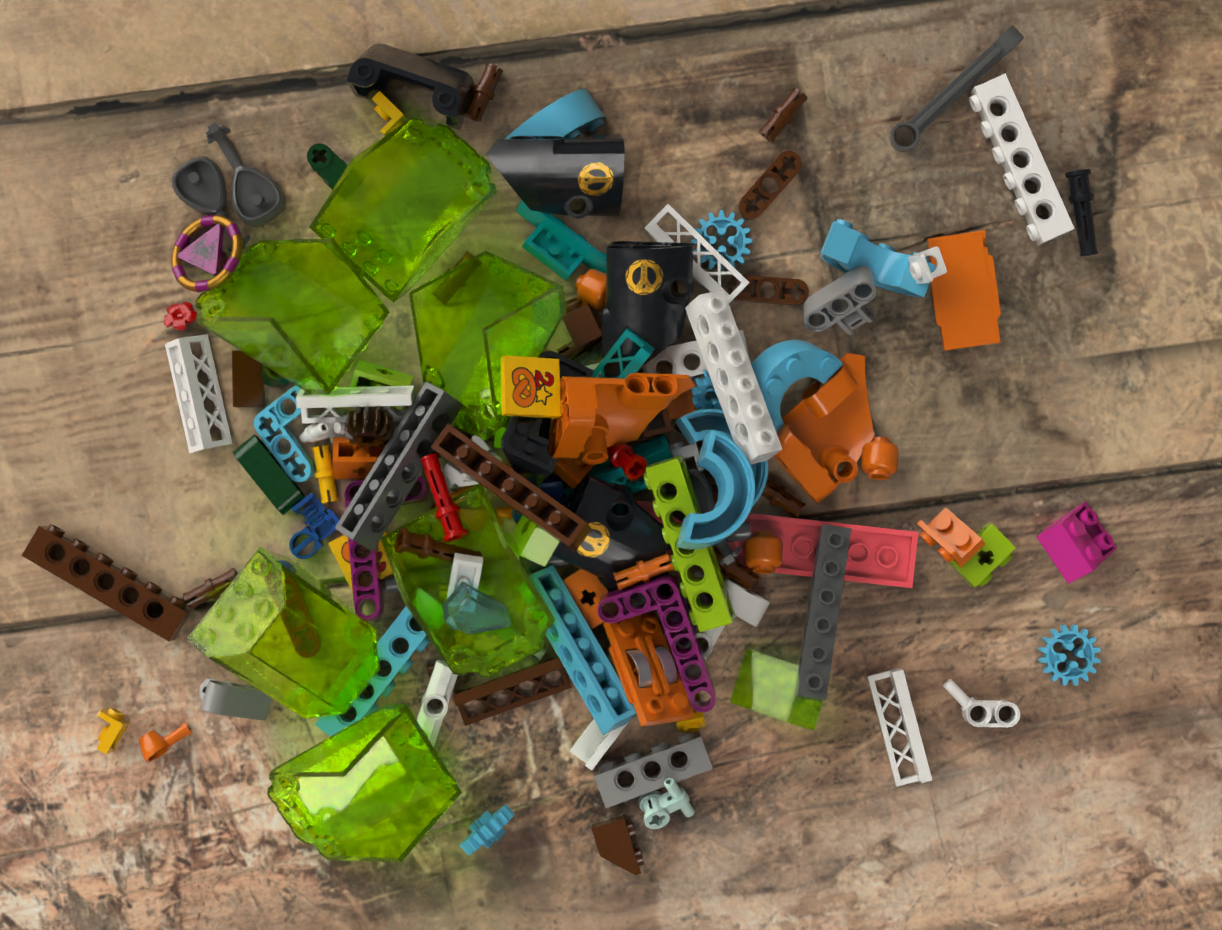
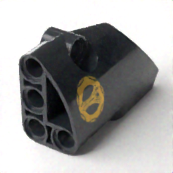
[486,134,625,219]
[602,241,694,378]
[552,474,670,604]

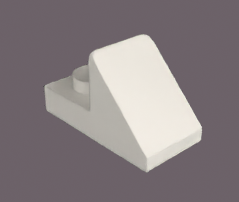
[446,553,483,610]

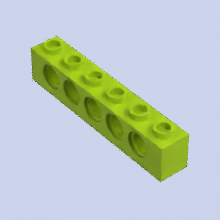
[644,455,736,632]

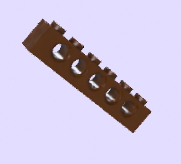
[431,424,592,552]
[21,524,191,642]

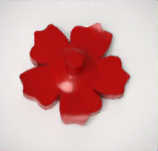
[163,302,198,332]

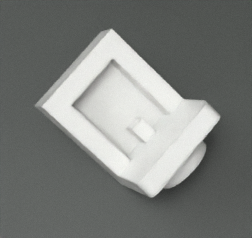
[670,442,704,472]

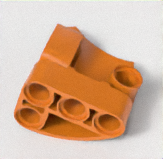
[773,353,875,504]
[548,373,695,465]

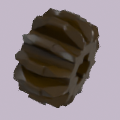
[344,406,394,449]

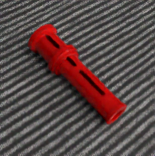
[607,443,647,480]
[420,453,469,542]

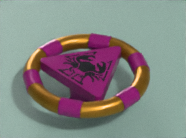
[171,214,243,292]

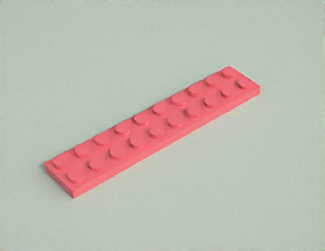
[637,501,919,588]

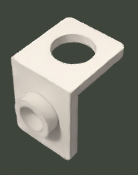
[907,246,947,284]

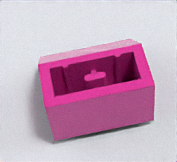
[1036,501,1117,584]

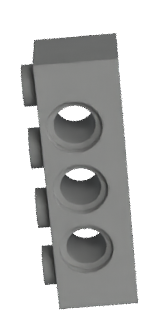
[594,732,713,808]

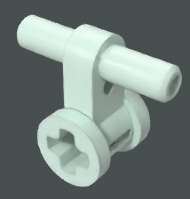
[638,778,695,829]

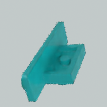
[516,200,606,281]

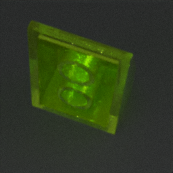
[730,649,831,731]

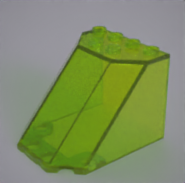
[309,117,497,303]
[195,238,390,395]
[409,251,566,441]
[380,484,555,678]
[187,547,380,719]
[267,703,462,863]

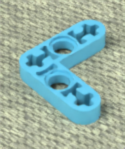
[254,377,325,482]

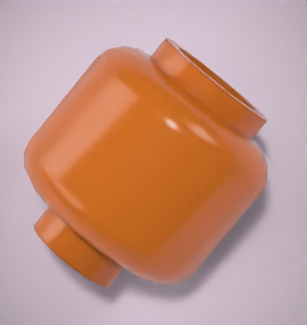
[575,269,606,310]
[861,437,899,480]
[745,530,782,574]

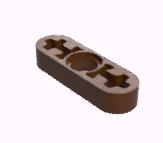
[738,151,802,220]
[726,275,809,306]

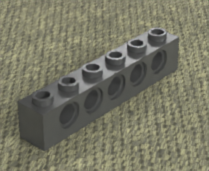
[335,381,463,551]
[794,524,851,702]

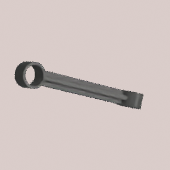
[889,25,1024,152]

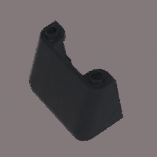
[346,43,474,130]
[501,351,594,487]

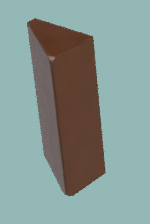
[232,350,265,408]

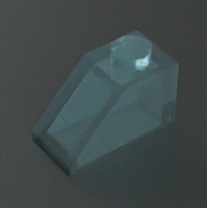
[442,581,512,635]

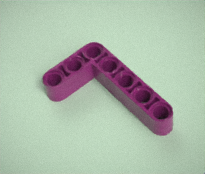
[344,476,430,621]
[597,574,716,713]

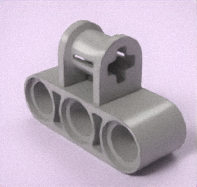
[803,266,876,335]
[199,678,274,721]

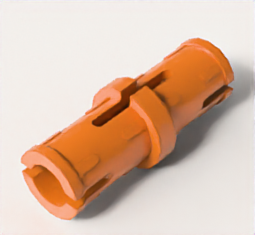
[613,553,673,591]

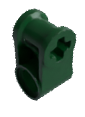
[307,143,360,197]

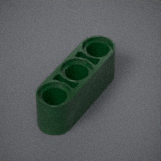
[232,434,306,515]

